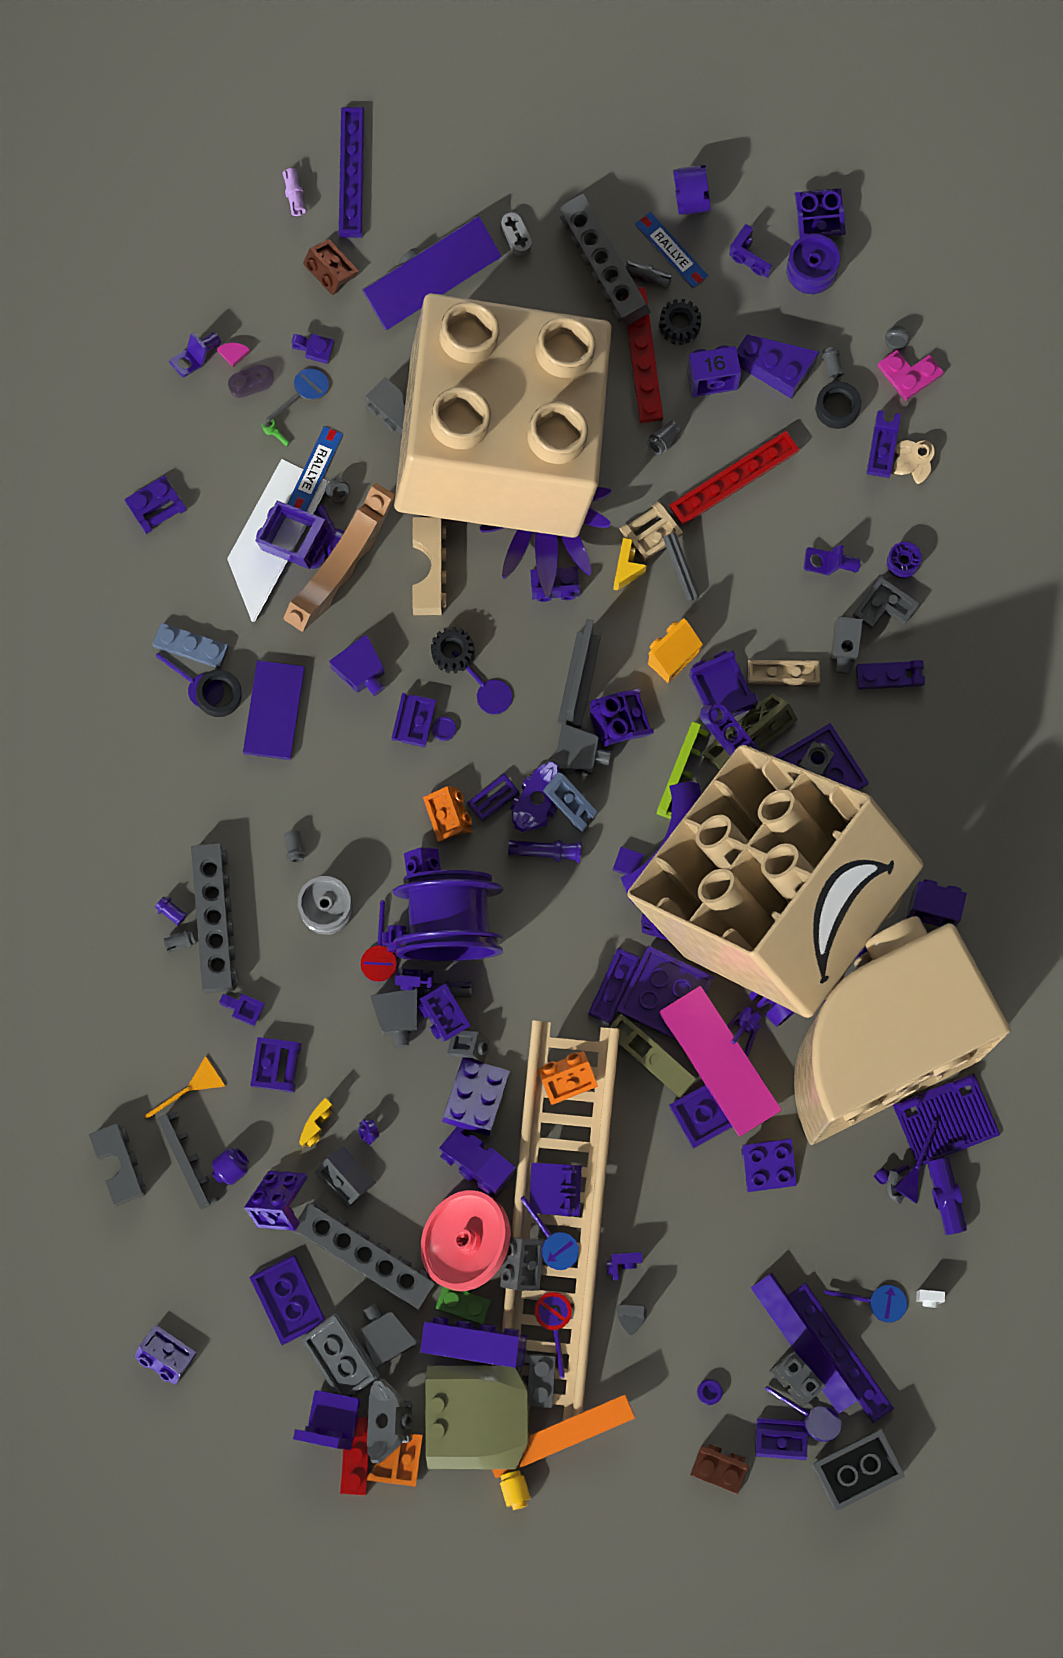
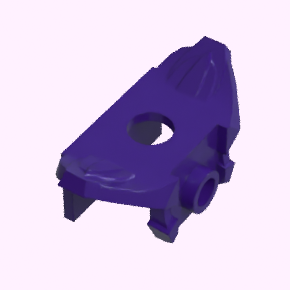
[510,760,561,832]

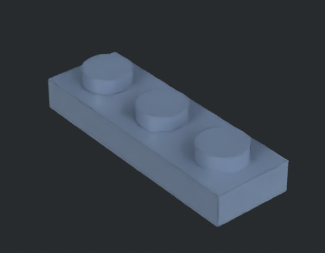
[152,623,229,669]

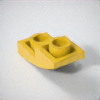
[299,1098,333,1149]

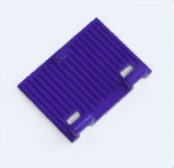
[893,1073,1000,1166]

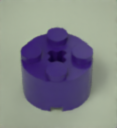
[673,164,711,215]

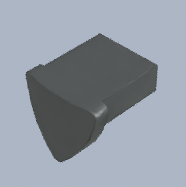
[617,1305,647,1336]

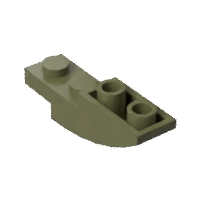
[609,1014,697,1098]

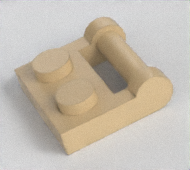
[619,501,683,562]

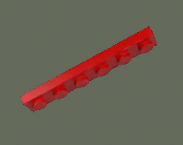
[623,287,663,423]
[669,431,799,526]

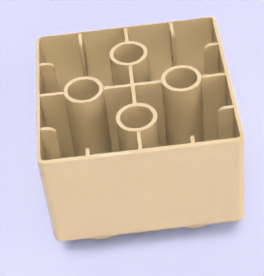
[794,916,1011,1145]

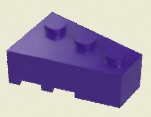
[737,334,819,399]

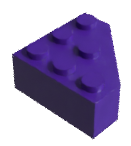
[439,1127,515,1198]

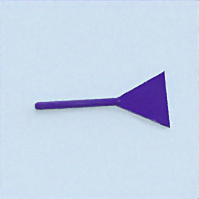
[893,1119,937,1204]

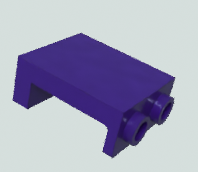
[689,651,758,721]

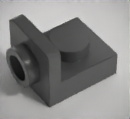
[447,1031,489,1063]

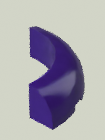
[621,782,701,905]

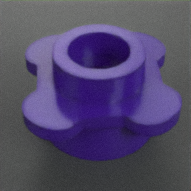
[358,1119,379,1145]

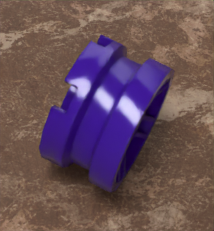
[887,542,922,579]

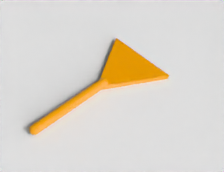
[145,1056,225,1119]

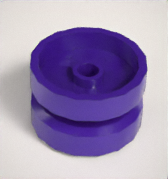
[786,234,840,295]

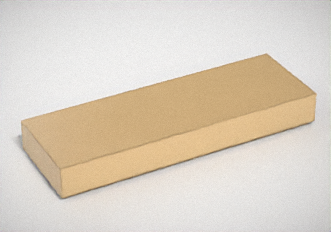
[748,660,820,686]

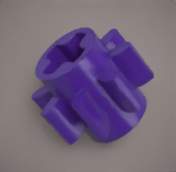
[382,925,409,953]

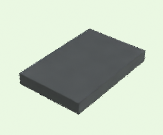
[301,1311,381,1397]

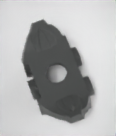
[367,1378,414,1463]

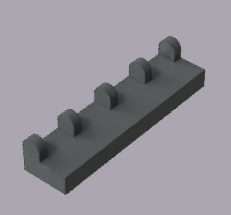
[157,1112,219,1210]

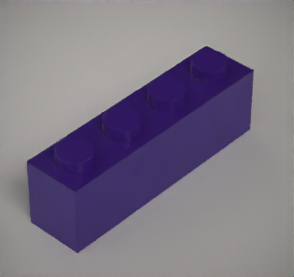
[421,1317,527,1368]

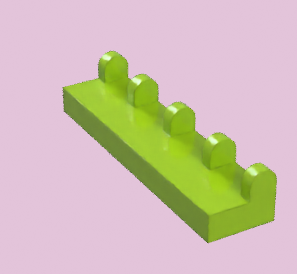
[656,721,708,819]

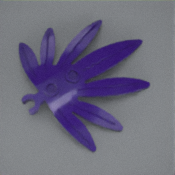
[479,487,612,598]

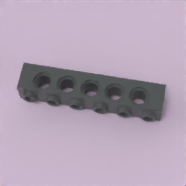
[559,193,651,326]
[191,843,238,994]
[295,1202,435,1311]

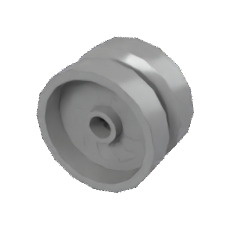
[297,876,353,935]

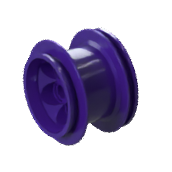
[392,870,505,962]

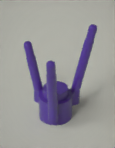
[727,1007,762,1057]

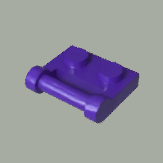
[124,475,187,534]
[250,1037,302,1093]

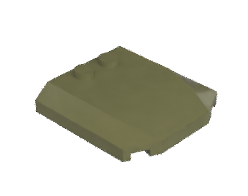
[425,1365,530,1469]

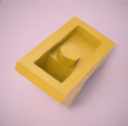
[613,538,647,590]

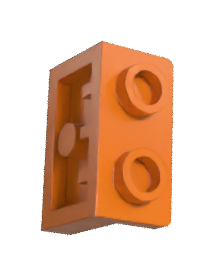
[423,786,473,842]
[538,1051,598,1105]

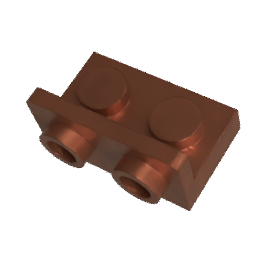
[303,239,359,295]
[690,1443,749,1494]

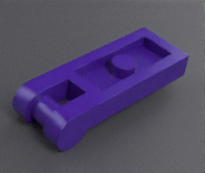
[856,660,925,689]

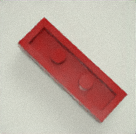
[340,1417,369,1495]

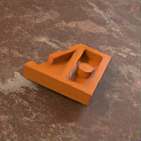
[367,1434,423,1487]

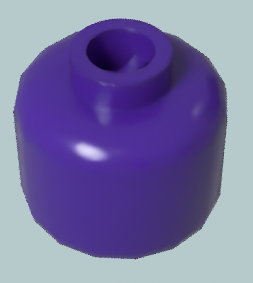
[212,1148,249,1185]

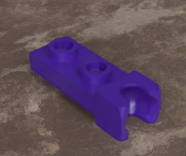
[866,410,901,478]

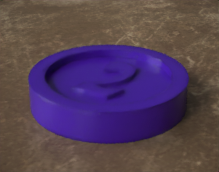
[432,717,456,741]

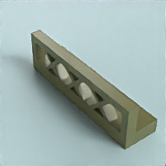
[702,693,798,772]

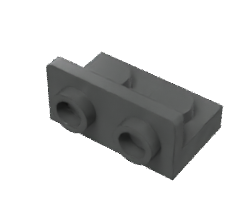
[500,1237,545,1291]

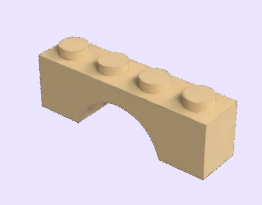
[413,517,446,615]

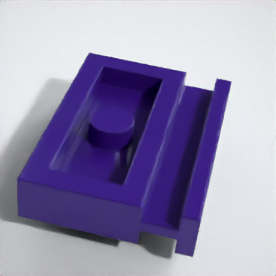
[392,693,436,748]
[395,968,434,990]
[755,1418,808,1460]

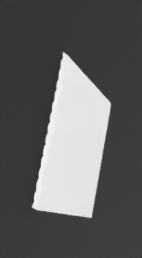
[227,459,331,622]

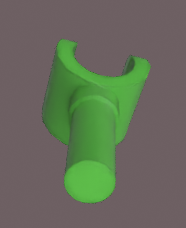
[261,419,290,447]

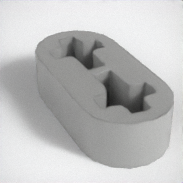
[501,213,532,256]

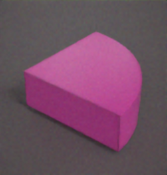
[217,343,250,367]

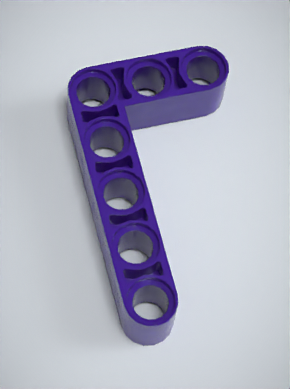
[700,703,761,756]

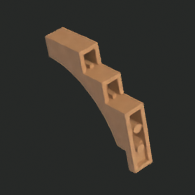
[283,483,395,632]

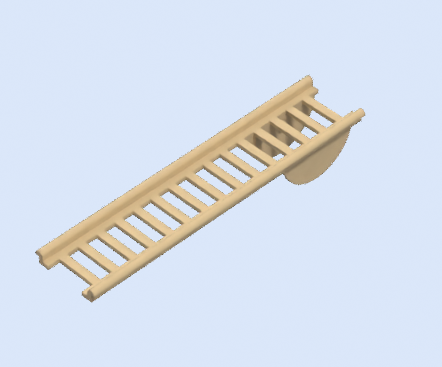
[502,1020,620,1420]

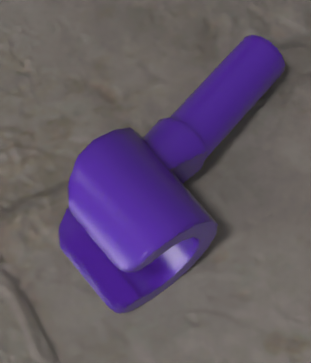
[874,1163,909,1185]

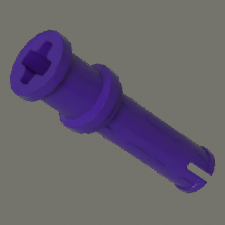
[508,840,582,863]

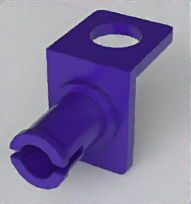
[169,332,221,377]
[804,545,861,576]

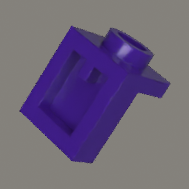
[606,1252,642,1281]

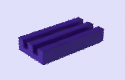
[467,773,520,822]

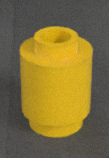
[500,1470,531,1510]

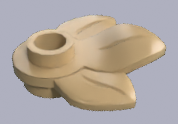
[893,440,935,484]

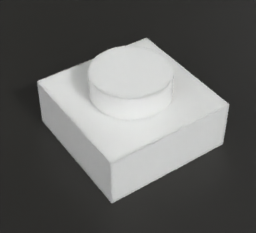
[916,1290,945,1308]

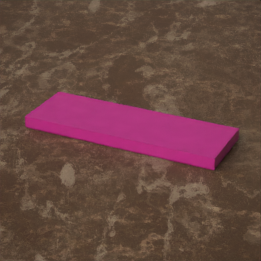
[659,986,781,1137]

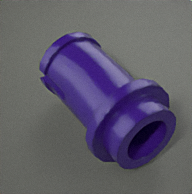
[155,897,187,926]

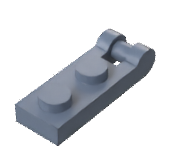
[543,772,598,832]

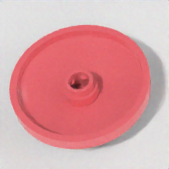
[421,1190,511,1291]

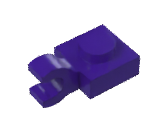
[291,334,334,364]
[219,994,265,1027]

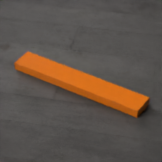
[492,1394,636,1478]

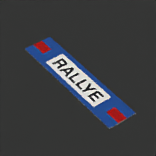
[635,212,709,288]
[287,426,343,512]

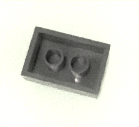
[811,1429,905,1511]

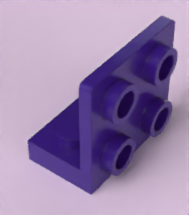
[244,1171,308,1231]
[293,1390,361,1450]

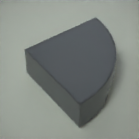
[887,1171,904,1204]

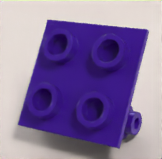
[741,1138,797,1192]
[529,1163,582,1216]

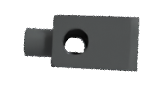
[831,617,863,674]
[555,724,611,775]
[370,988,418,1048]
[360,1304,417,1369]

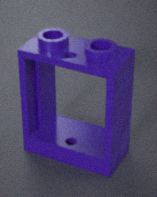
[255,500,332,569]

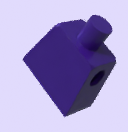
[329,635,385,696]

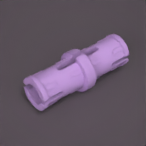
[283,168,306,216]

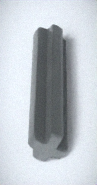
[663,533,699,601]

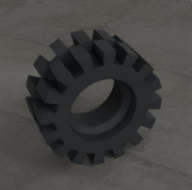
[659,299,702,345]
[431,627,475,674]

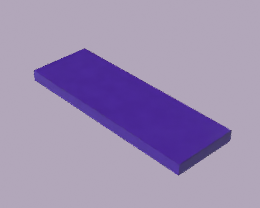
[362,216,502,330]

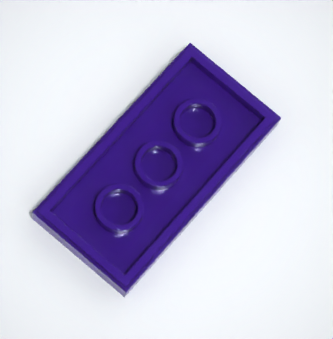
[243,660,305,760]

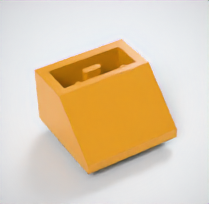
[648,618,703,683]

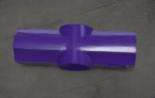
[928,1157,967,1236]

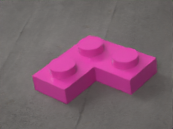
[878,350,944,401]

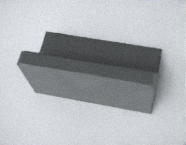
[315,1147,376,1208]

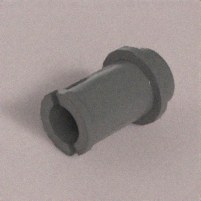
[822,347,844,378]
[284,830,306,863]
[163,929,196,953]

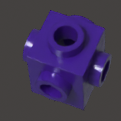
[404,847,441,875]

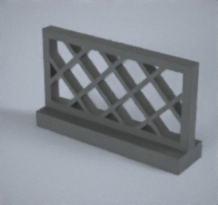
[558,619,601,728]

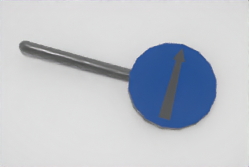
[266,369,329,422]

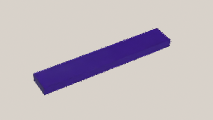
[339,107,364,238]
[751,1273,860,1414]
[788,1283,894,1423]

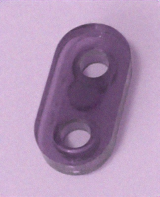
[228,365,274,398]

